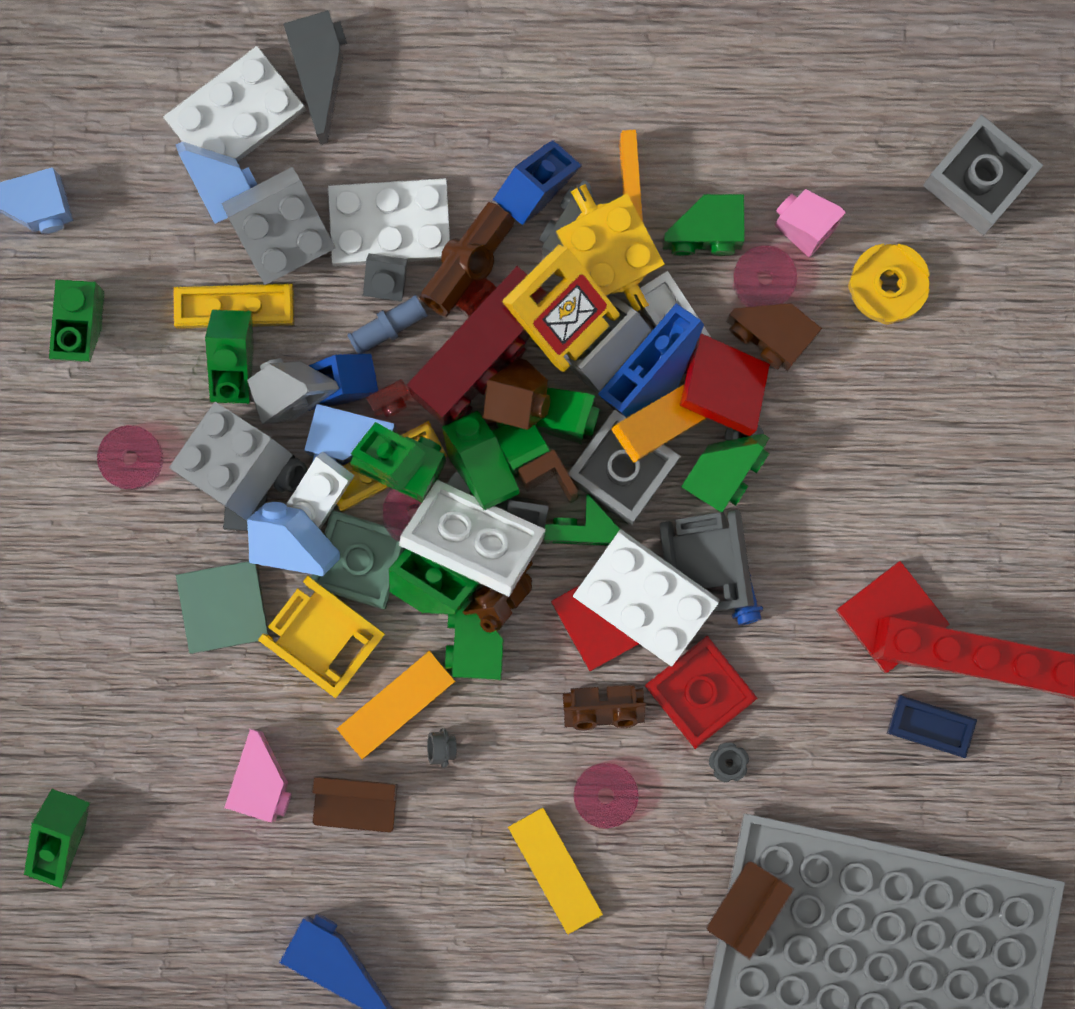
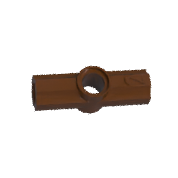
[419,202,515,317]

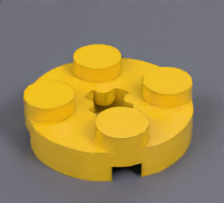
[848,243,930,325]

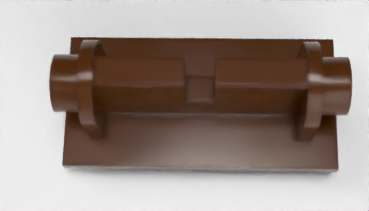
[463,560,533,633]
[563,685,645,731]

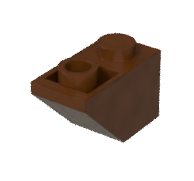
[726,303,822,371]

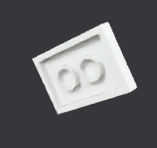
[163,46,306,162]
[328,179,450,266]
[399,480,546,596]
[573,529,720,667]

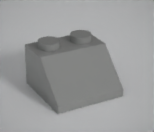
[563,294,652,393]

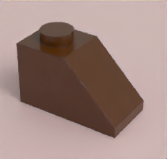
[483,358,550,430]

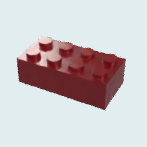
[407,266,548,426]

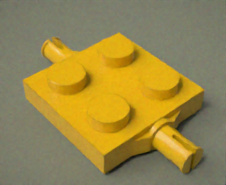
[556,184,665,312]

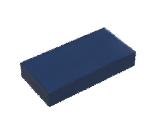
[886,695,977,758]

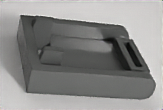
[660,510,754,612]

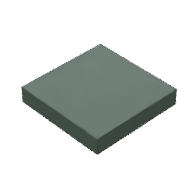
[311,510,405,610]
[176,561,269,654]

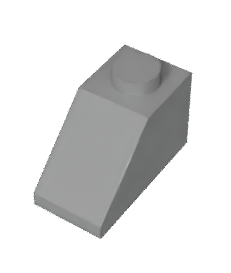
[247,358,339,424]

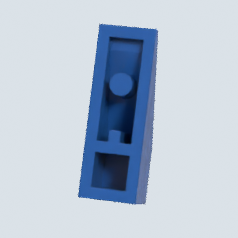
[598,303,705,418]
[279,914,393,1009]

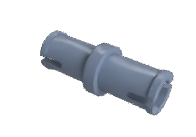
[347,295,428,354]

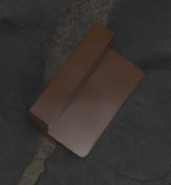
[518,449,578,503]
[312,777,398,832]
[706,861,794,960]

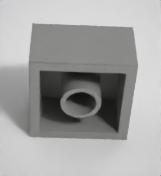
[923,114,1043,236]
[222,167,335,285]
[169,402,293,521]
[568,409,681,526]

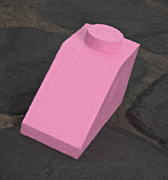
[775,189,846,258]
[224,729,291,823]

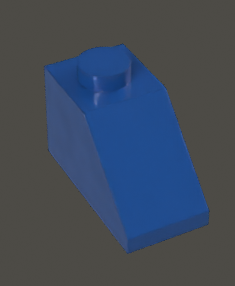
[493,140,582,225]
[308,354,379,411]

